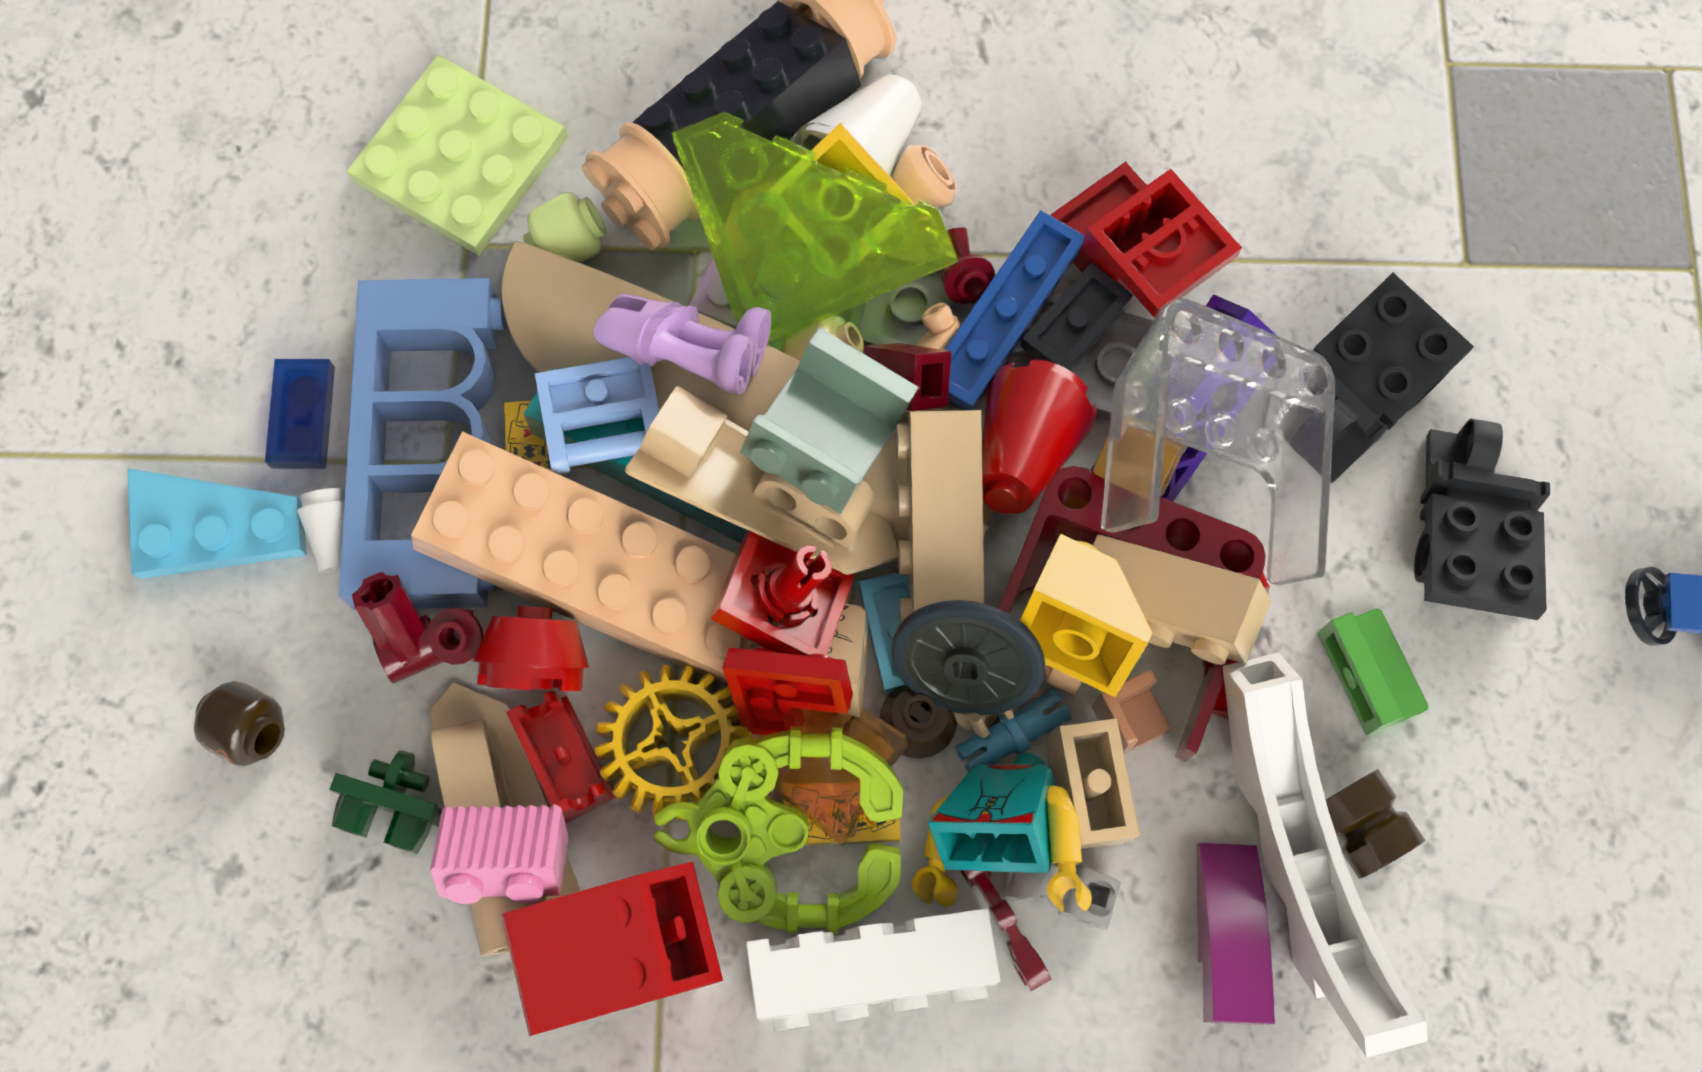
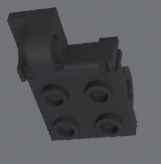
[1293,272,1474,483]
[1414,418,1550,620]

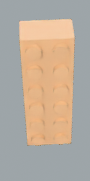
[411,431,756,687]

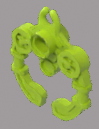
[654,726,903,935]

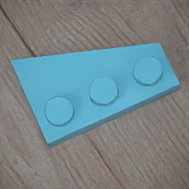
[127,468,307,579]

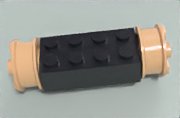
[581,0,897,251]

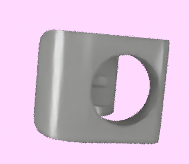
[1001,864,1121,929]

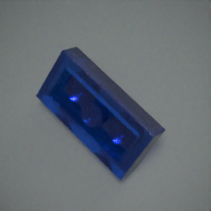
[265,359,335,469]

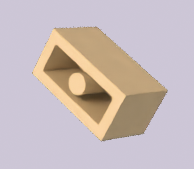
[1046,718,1140,851]

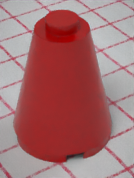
[982,360,1097,514]

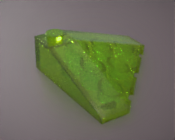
[672,112,959,342]

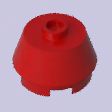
[472,606,590,691]

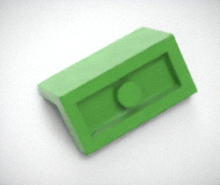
[1317,608,1429,736]

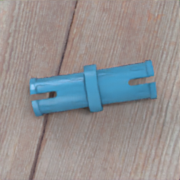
[955,688,1071,772]

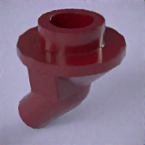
[941,227,995,304]
[427,607,483,665]

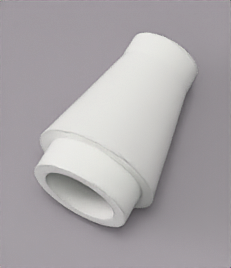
[297,488,345,573]

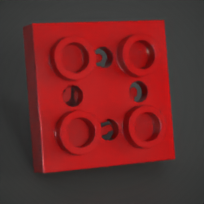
[710,530,855,656]

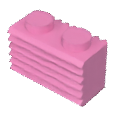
[430,804,569,904]

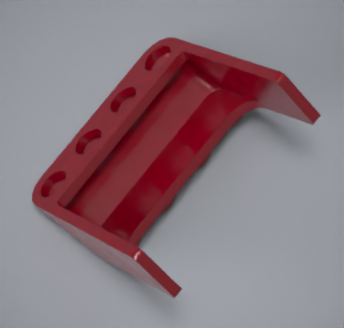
[999,466,1266,761]

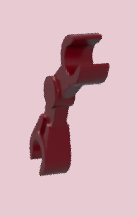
[960,870,1052,991]

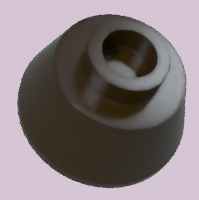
[880,686,957,759]

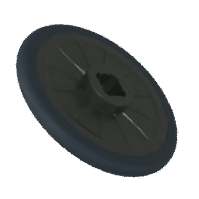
[891,600,1045,715]

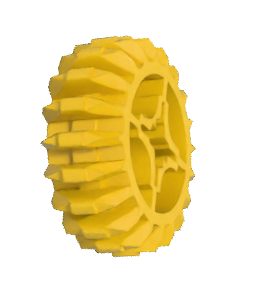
[595,665,752,822]

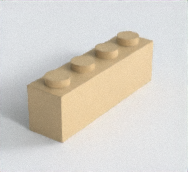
[896,410,984,624]

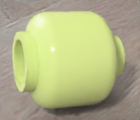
[523,192,607,263]

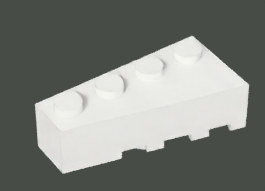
[746,908,1001,1032]

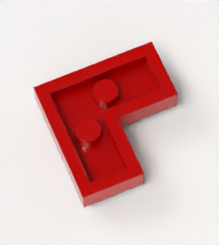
[722,647,853,736]

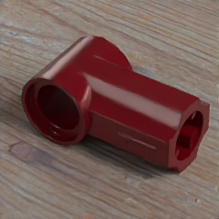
[351,572,443,684]

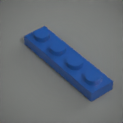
[945,210,1085,410]

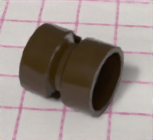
[1326,769,1425,879]

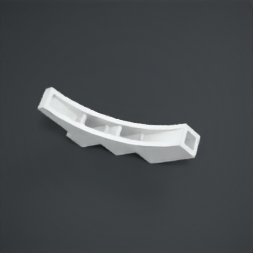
[1223,652,1428,1058]

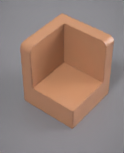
[1092,670,1172,754]

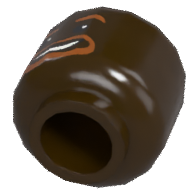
[193,681,285,766]

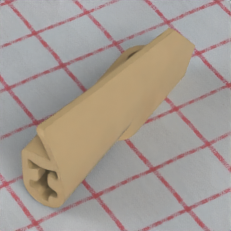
[625,386,898,575]
[429,682,581,957]

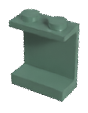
[740,327,919,514]

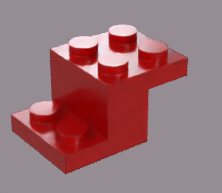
[1050,161,1242,318]

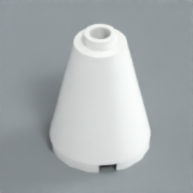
[787,74,921,176]

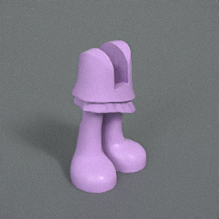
[593,293,771,395]

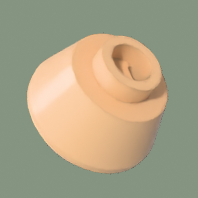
[890,145,957,214]

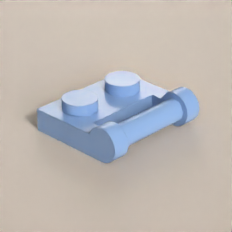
[535,357,659,475]

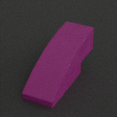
[1197,843,1275,1025]

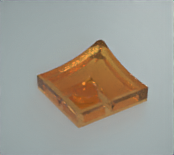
[772,708,909,846]

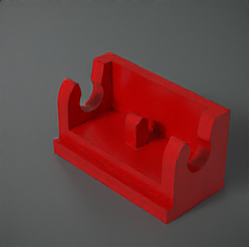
[506,691,616,824]

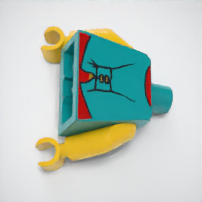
[912,753,1092,913]

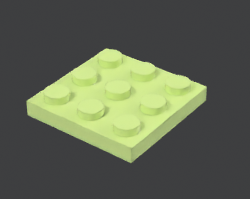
[346,55,568,256]

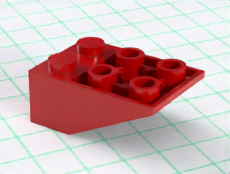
[501,861,723,1037]

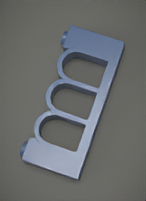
[339,278,507,610]

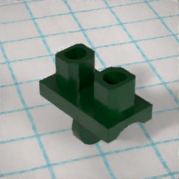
[329,750,442,854]

